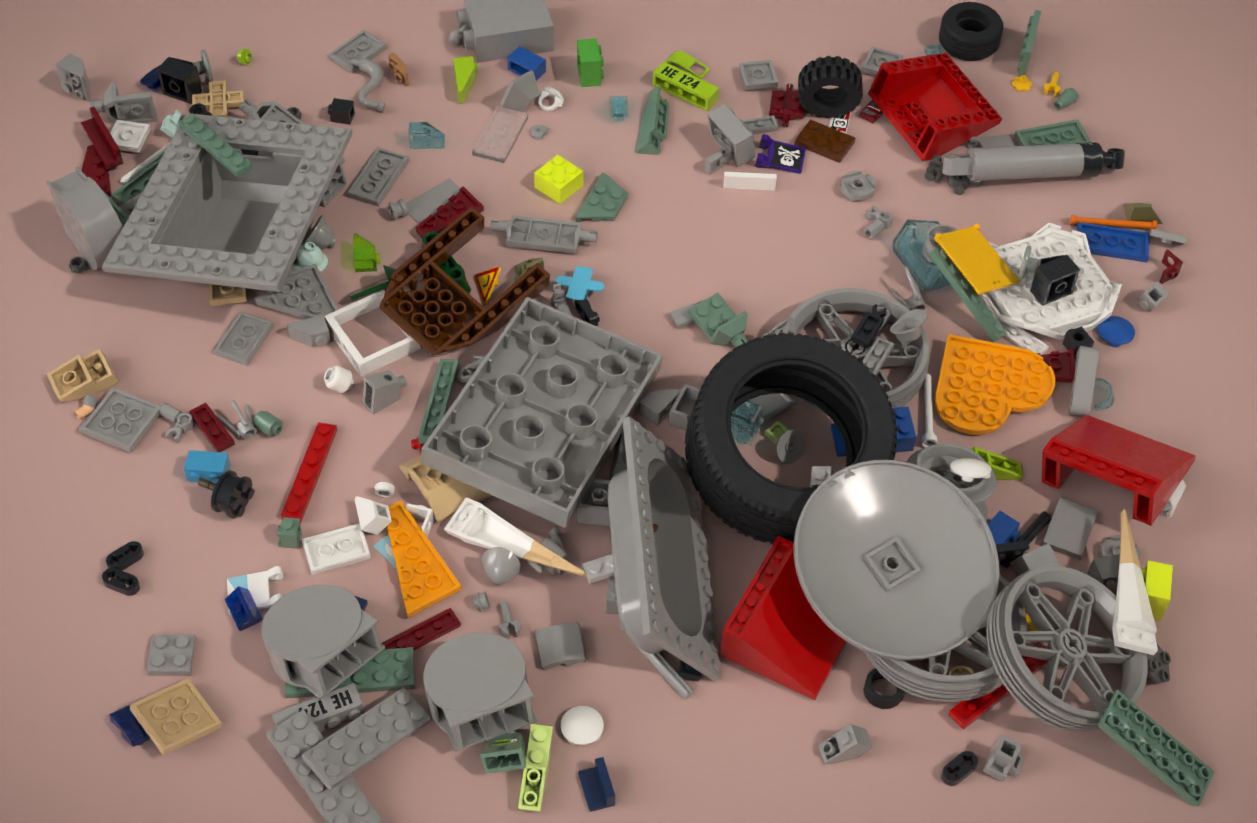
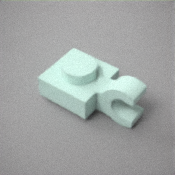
[160,110,182,138]

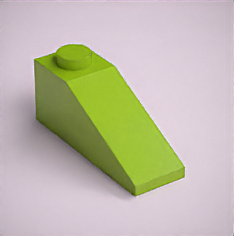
[453,56,478,104]
[970,446,1023,480]

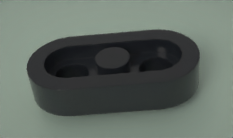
[574,299,600,326]

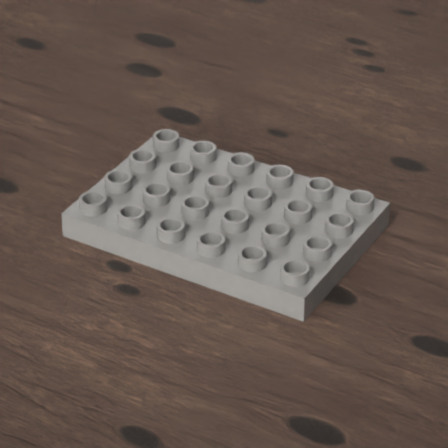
[420,297,663,527]

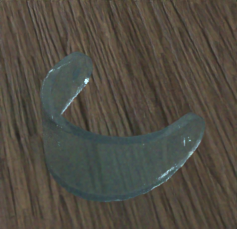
[1094,378,1114,410]

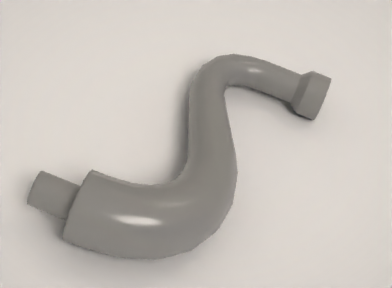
[352,57,385,112]

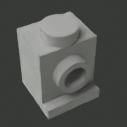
[1138,281,1170,312]

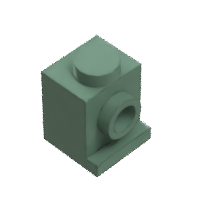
[277,517,302,549]

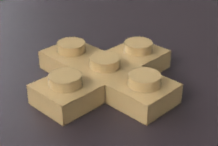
[192,80,244,117]

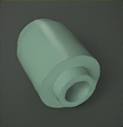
[253,411,283,437]

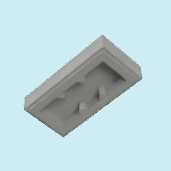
[1149,229,1187,244]

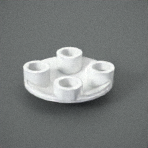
[950,458,992,482]
[561,706,604,745]

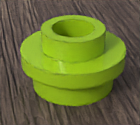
[237,48,252,65]

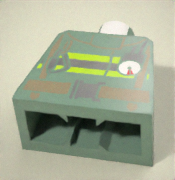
[480,731,526,774]

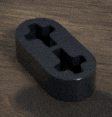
[106,541,144,571]
[102,568,140,596]
[941,751,978,786]

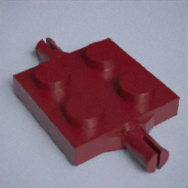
[769,83,804,127]

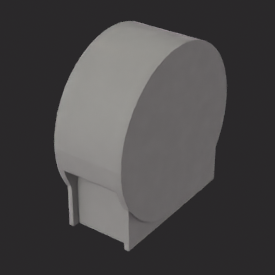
[46,167,123,270]
[261,584,385,699]
[423,633,538,752]

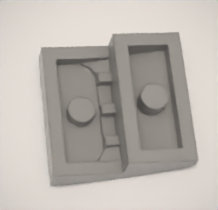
[536,622,587,670]

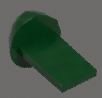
[350,265,396,300]

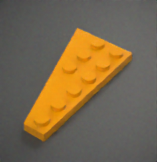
[387,500,462,618]

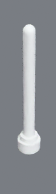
[120,142,170,184]
[922,374,938,448]

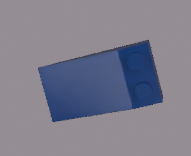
[830,407,916,457]

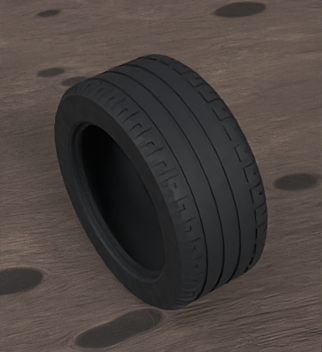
[685,333,897,545]

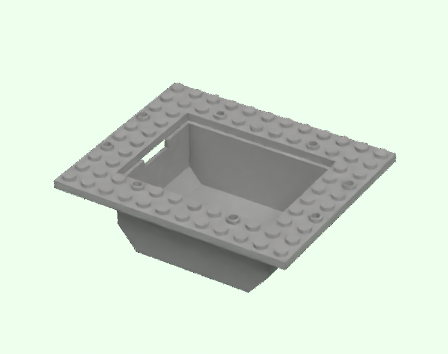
[102,113,353,292]

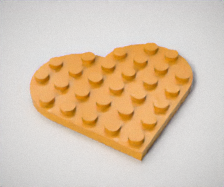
[935,334,1055,435]

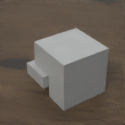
[1010,543,1061,589]

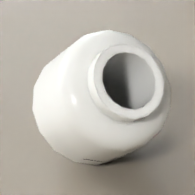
[324,365,354,393]

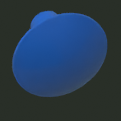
[1097,316,1135,348]

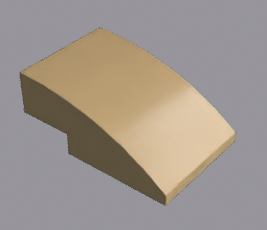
[47,348,119,402]

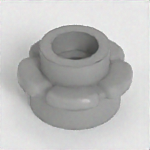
[473,592,490,612]

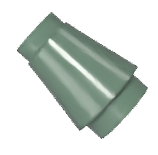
[1054,88,1079,110]

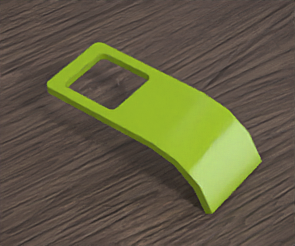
[665,51,710,79]

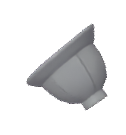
[302,215,337,248]

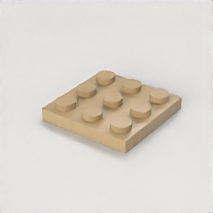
[130,678,222,756]

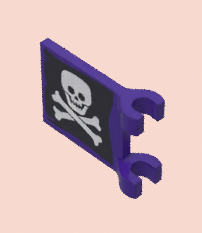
[755,134,806,174]

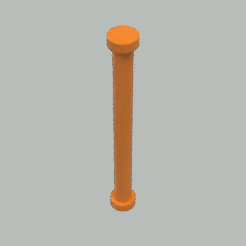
[1070,215,1157,230]

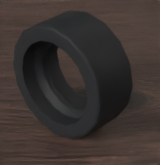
[863,668,904,709]

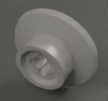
[776,430,805,464]

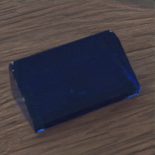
[225,586,263,631]

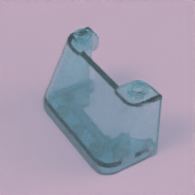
[892,219,965,291]

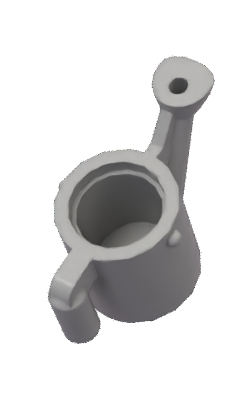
[527,526,571,576]

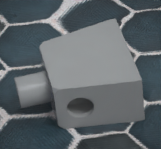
[363,370,407,414]

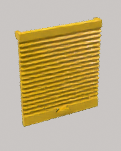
[934,223,1020,295]

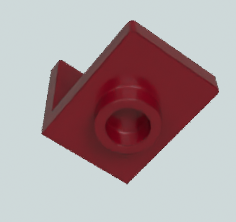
[1159,249,1183,284]

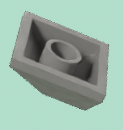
[500,70,540,112]

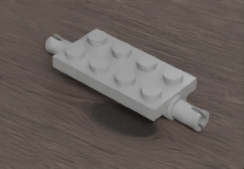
[490,215,598,254]

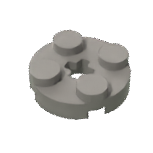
[840,171,876,202]

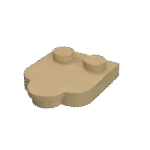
[209,284,247,307]

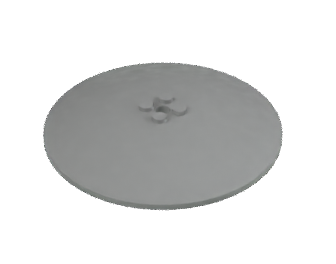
[794,460,999,660]

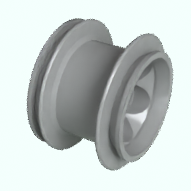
[907,443,996,521]

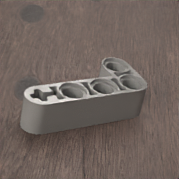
[1069,346,1099,417]

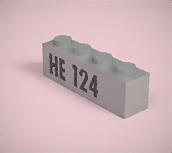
[272,683,365,732]

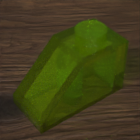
[353,234,380,273]

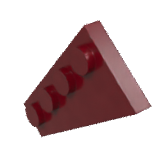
[81,145,112,197]
[415,186,484,239]
[1037,349,1075,383]

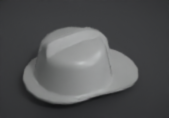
[890,309,928,346]

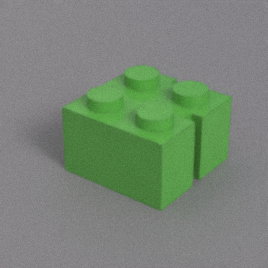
[577,38,604,87]

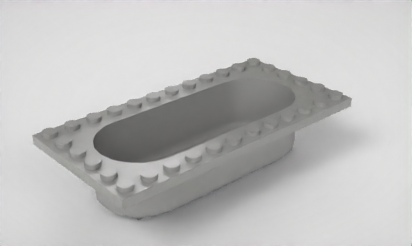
[608,416,722,681]

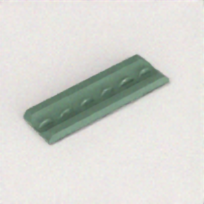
[1099,689,1214,807]

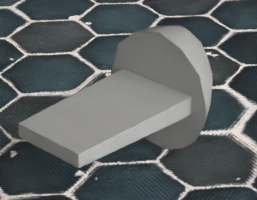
[482,547,521,585]

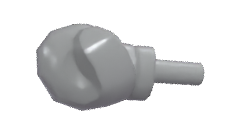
[448,24,468,45]

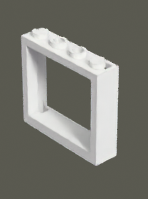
[324,290,421,377]

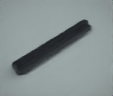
[999,511,1051,568]

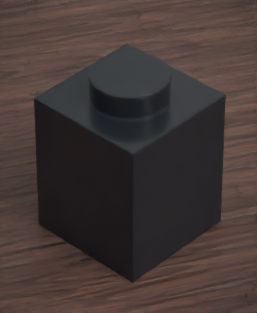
[328,98,355,125]

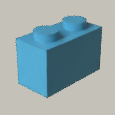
[184,450,231,483]

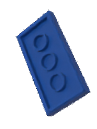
[1077,222,1149,263]

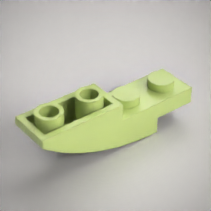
[518,724,553,812]

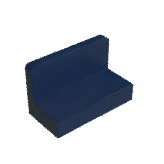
[578,757,615,812]

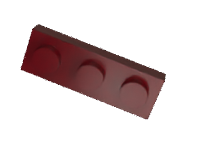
[189,402,235,453]

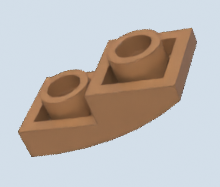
[388,52,409,87]

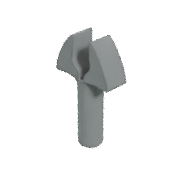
[498,602,521,639]

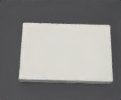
[302,523,371,575]

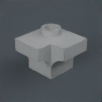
[983,735,1025,781]

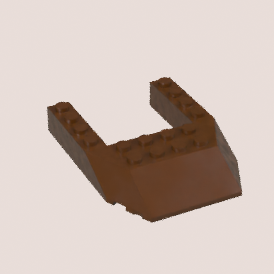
[379,206,550,356]

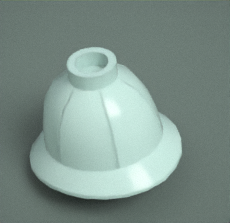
[291,242,328,272]

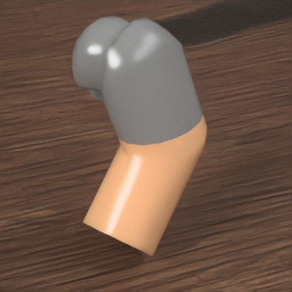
[74,394,97,419]

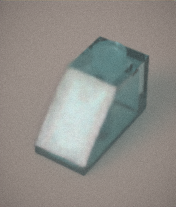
[609,96,628,121]
[409,122,445,149]

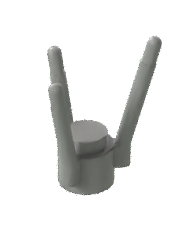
[890,267,926,310]
[216,400,258,439]

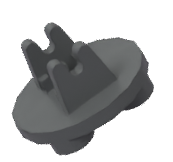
[1147,644,1171,684]

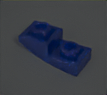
[140,66,161,89]
[109,706,151,747]

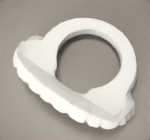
[538,87,564,112]

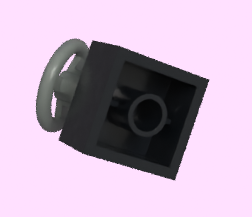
[157,50,213,104]
[1018,245,1080,306]

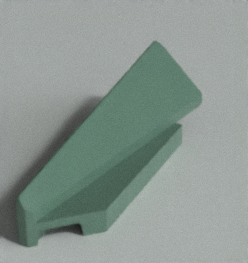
[635,85,669,155]

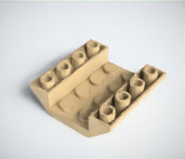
[399,455,493,523]

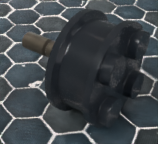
[197,470,255,519]

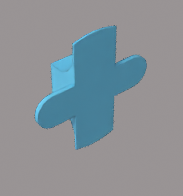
[555,266,605,300]

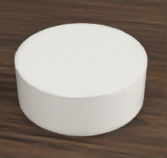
[374,482,395,498]

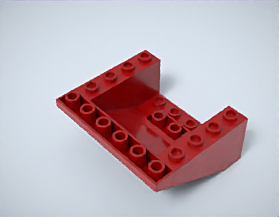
[868,52,1002,162]
[1042,415,1195,526]
[720,536,847,700]

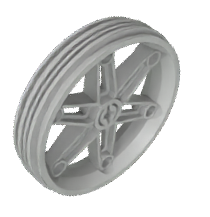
[791,288,930,414]
[865,561,1027,702]
[987,566,1148,732]

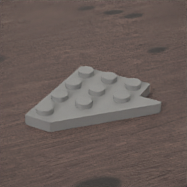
[255,264,338,319]

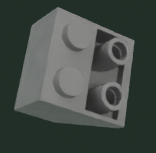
[56,53,91,102]

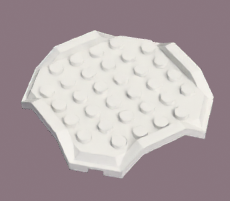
[981,223,1122,340]

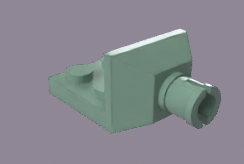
[688,293,748,347]

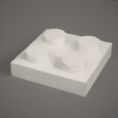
[110,120,151,153]

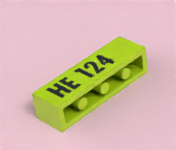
[652,62,719,111]

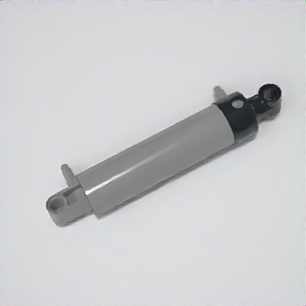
[942,142,1125,181]

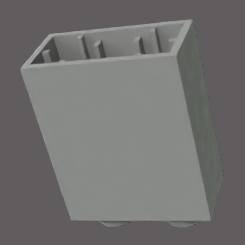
[457,0,554,62]

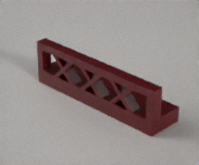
[81,107,124,170]

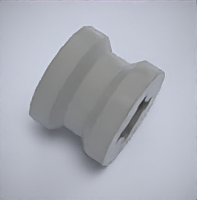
[388,199,408,220]

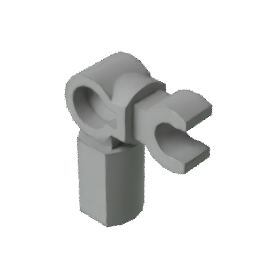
[864,206,892,239]
[551,283,572,316]
[159,403,194,443]

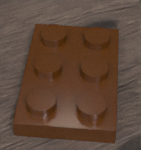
[794,119,856,163]

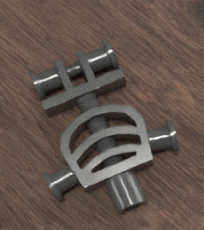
[924,155,981,195]

